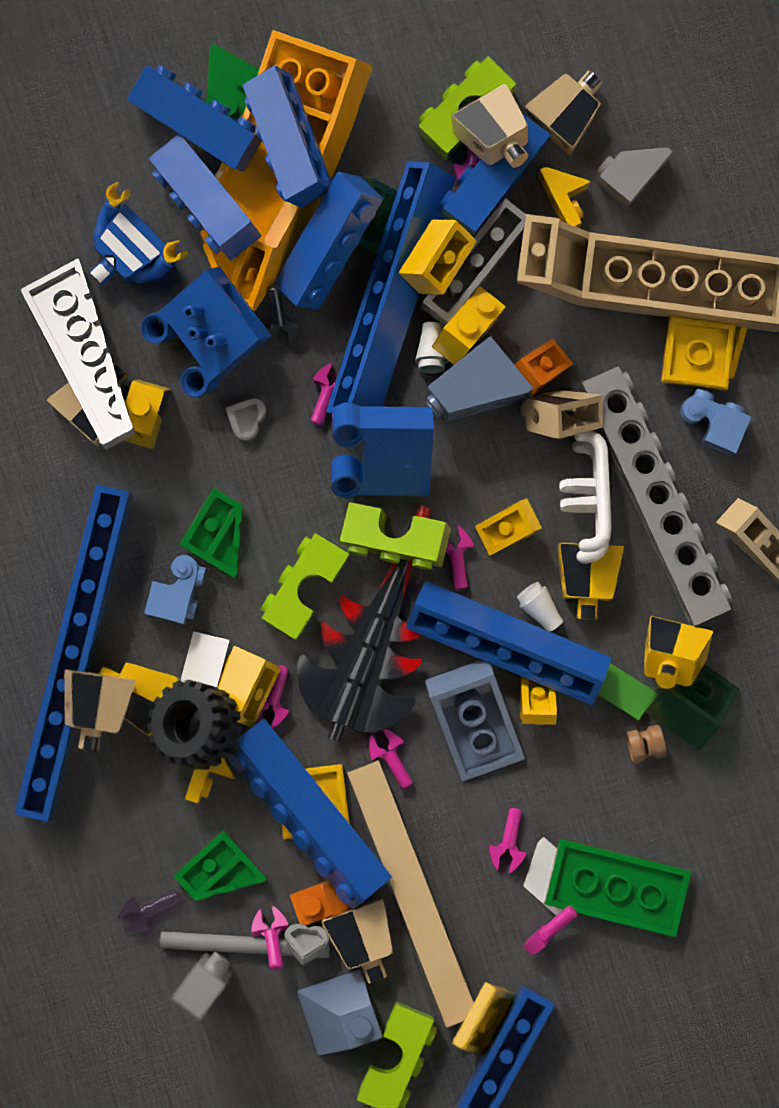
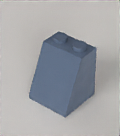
[425,336,533,421]

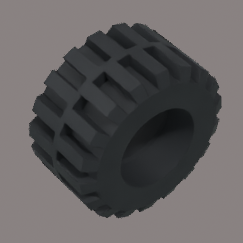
[147,680,241,770]

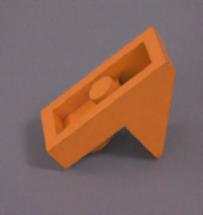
[514,339,574,395]
[289,880,364,925]

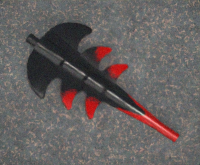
[297,505,432,742]

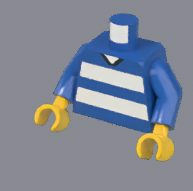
[90,182,188,286]

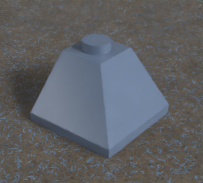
[297,969,382,1056]

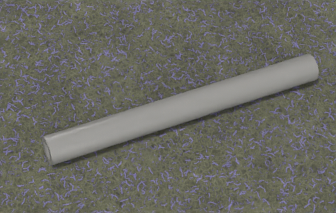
[160,931,330,958]

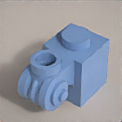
[680,389,751,457]
[144,555,206,625]

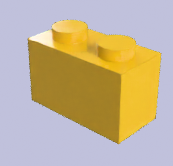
[398,220,477,295]
[431,286,506,365]
[217,646,281,728]

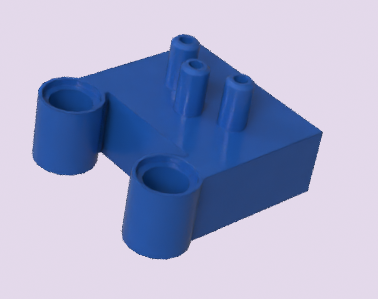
[140,267,272,397]
[330,402,434,499]

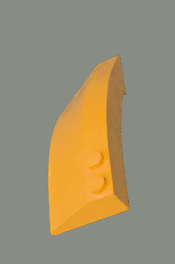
[200,30,373,311]

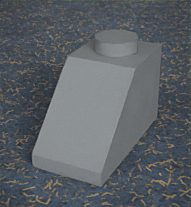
[597,147,672,208]

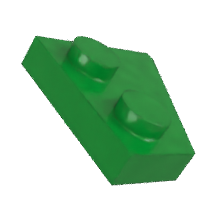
[179,488,243,578]

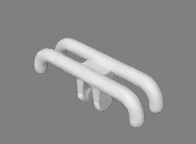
[560,430,612,563]

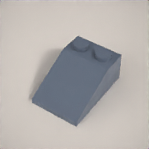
[425,660,525,782]

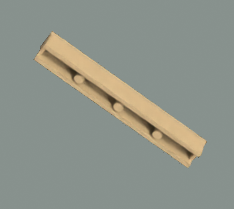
[347,760,474,1028]

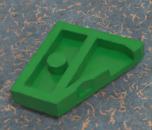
[206,43,259,120]
[173,830,267,901]

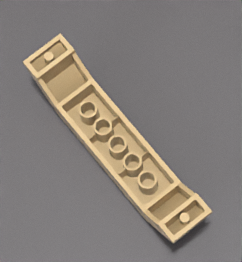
[517,214,779,332]

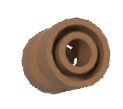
[626,724,667,764]

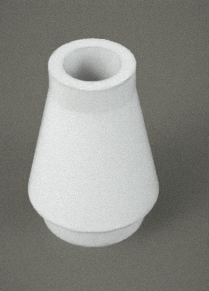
[415,322,448,373]
[517,582,564,632]

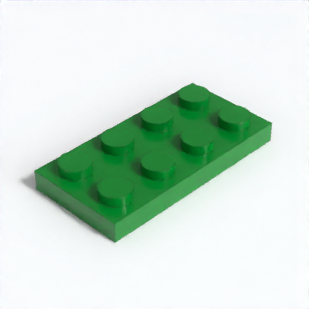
[544,838,691,937]

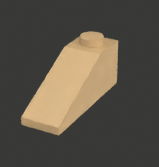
[716,498,779,583]

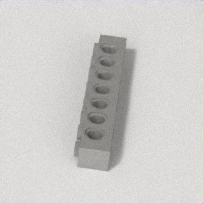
[580,366,732,626]

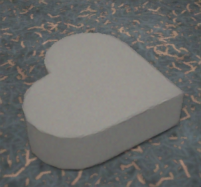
[225,398,266,441]
[285,924,329,966]

